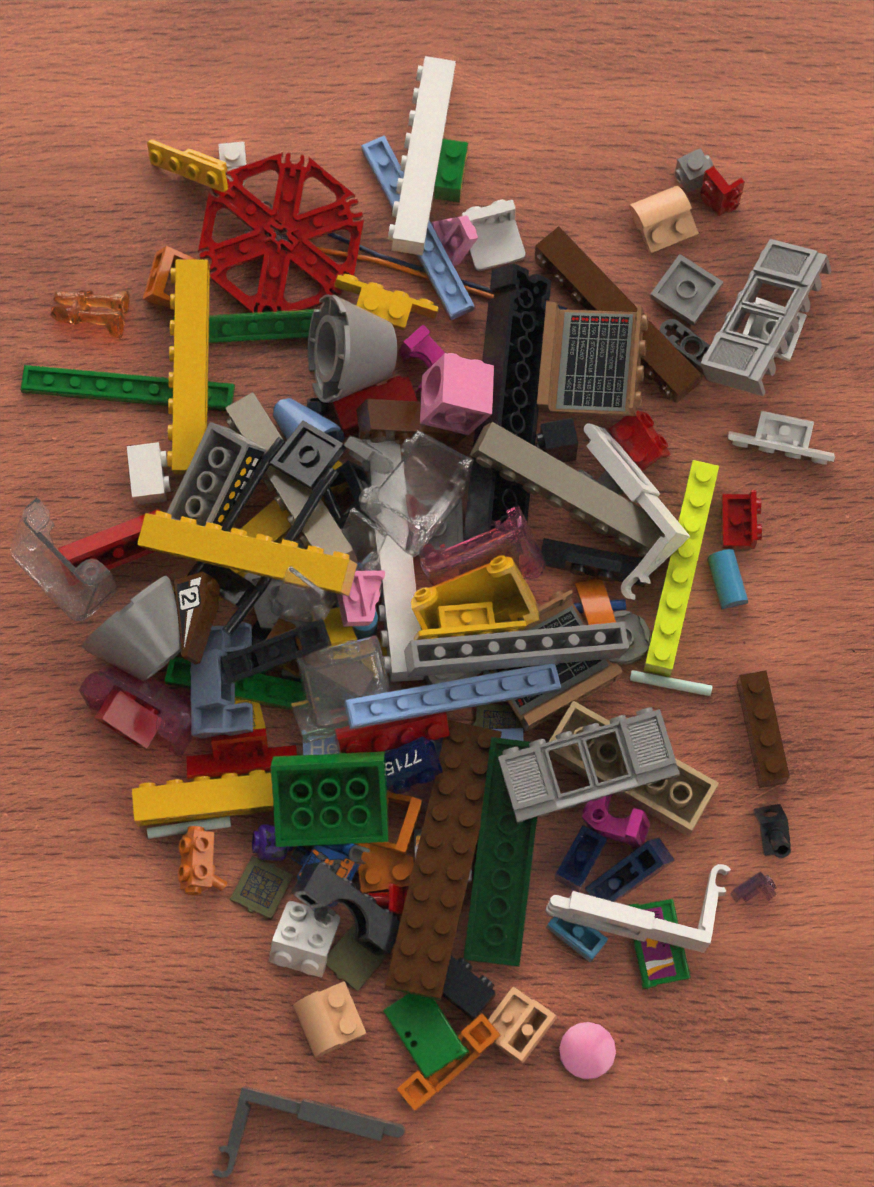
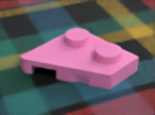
[431,215,478,266]
[336,570,385,626]

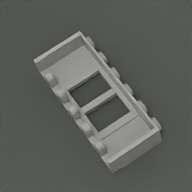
[700,239,832,396]
[498,707,680,824]

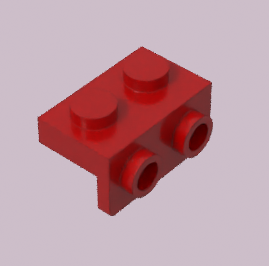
[700,166,745,216]
[609,411,670,471]
[721,490,762,549]

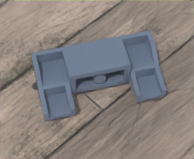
[190,622,253,738]

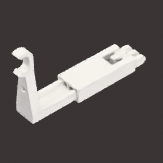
[584,423,690,600]
[545,864,731,953]

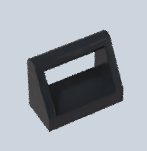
[323,460,382,529]

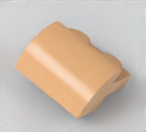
[628,186,699,253]
[293,981,367,1058]
[488,987,557,1064]

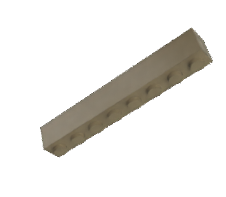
[225,392,358,563]
[470,422,665,558]

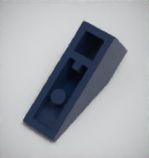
[585,838,675,902]

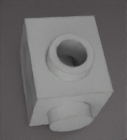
[674,148,713,193]

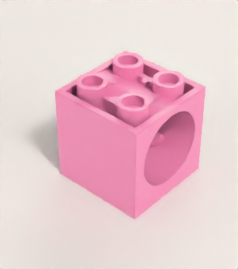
[420,353,494,435]

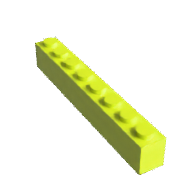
[643,460,719,677]

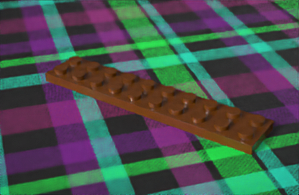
[385,720,502,1001]

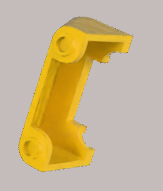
[411,556,540,630]

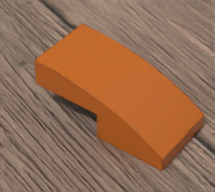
[575,578,616,625]

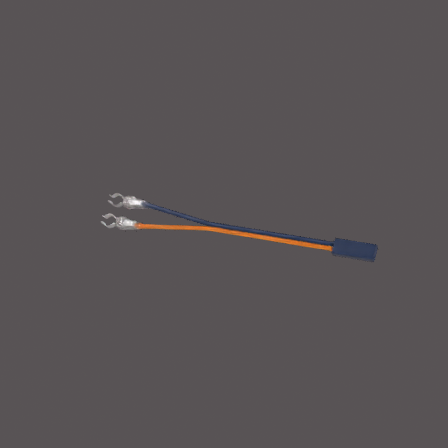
[245,201,567,310]

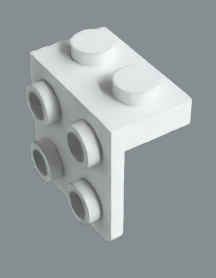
[462,199,525,271]
[268,901,340,978]

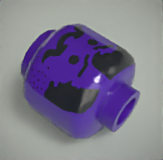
[252,824,293,861]

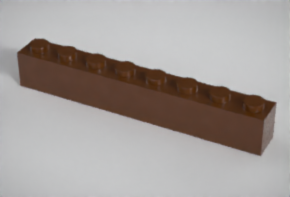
[535,226,702,403]

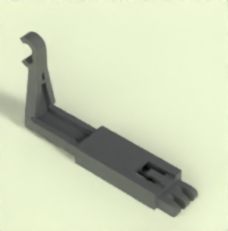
[212,1086,405,1178]

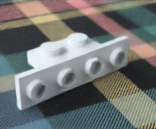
[728,411,835,464]

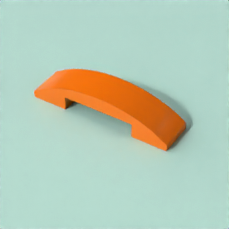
[397,1013,501,1111]

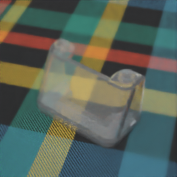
[359,430,474,557]
[10,497,118,621]

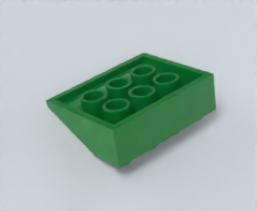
[271,751,389,847]

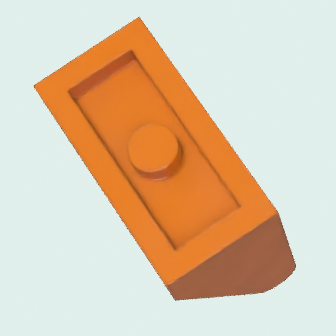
[142,246,198,307]
[368,792,423,855]

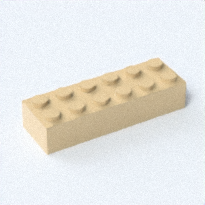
[548,701,719,837]

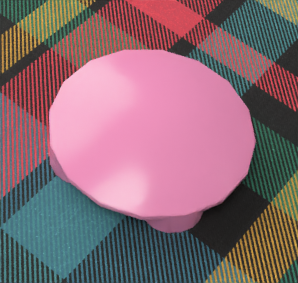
[559,1022,616,1079]

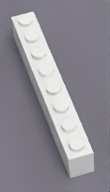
[388,56,456,255]

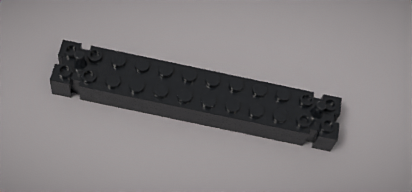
[460,263,552,575]

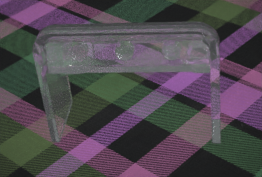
[271,508,388,623]

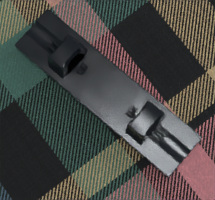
[221,619,332,684]

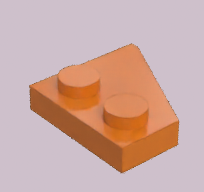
[354,843,414,894]

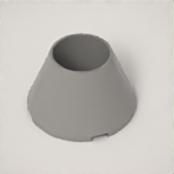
[308,295,397,403]
[82,576,181,681]

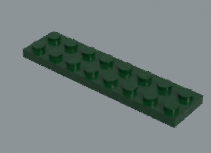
[464,737,538,967]

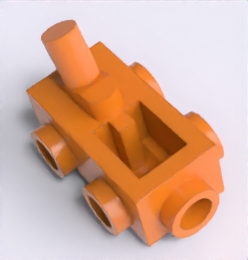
[178,826,227,895]

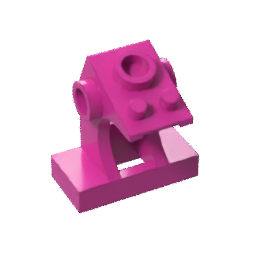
[398,325,445,394]
[581,794,650,849]

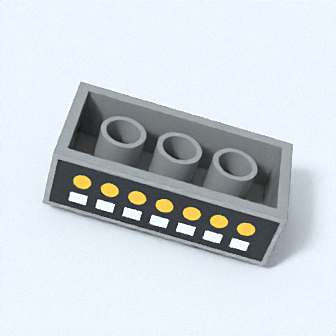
[167,422,267,526]

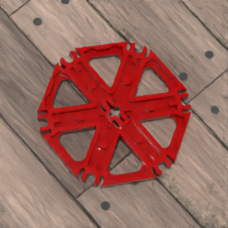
[198,152,364,313]

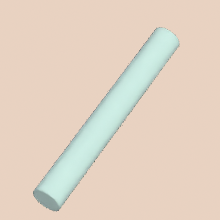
[630,670,712,696]
[147,816,231,839]

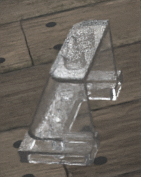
[291,635,403,744]

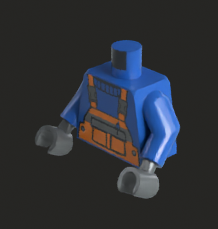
[291,844,370,925]

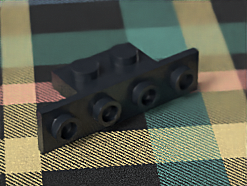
[538,538,645,587]

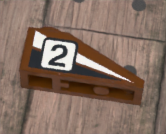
[174,572,220,665]

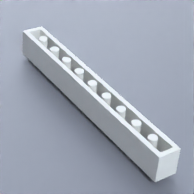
[359,434,424,682]

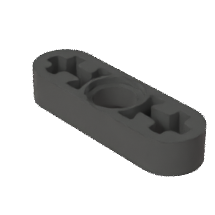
[660,319,710,375]

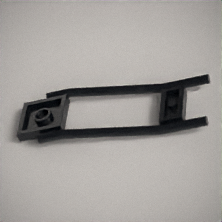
[174,420,347,636]

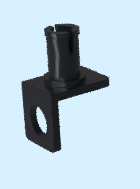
[754,804,791,858]

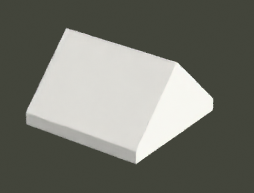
[743,297,807,362]

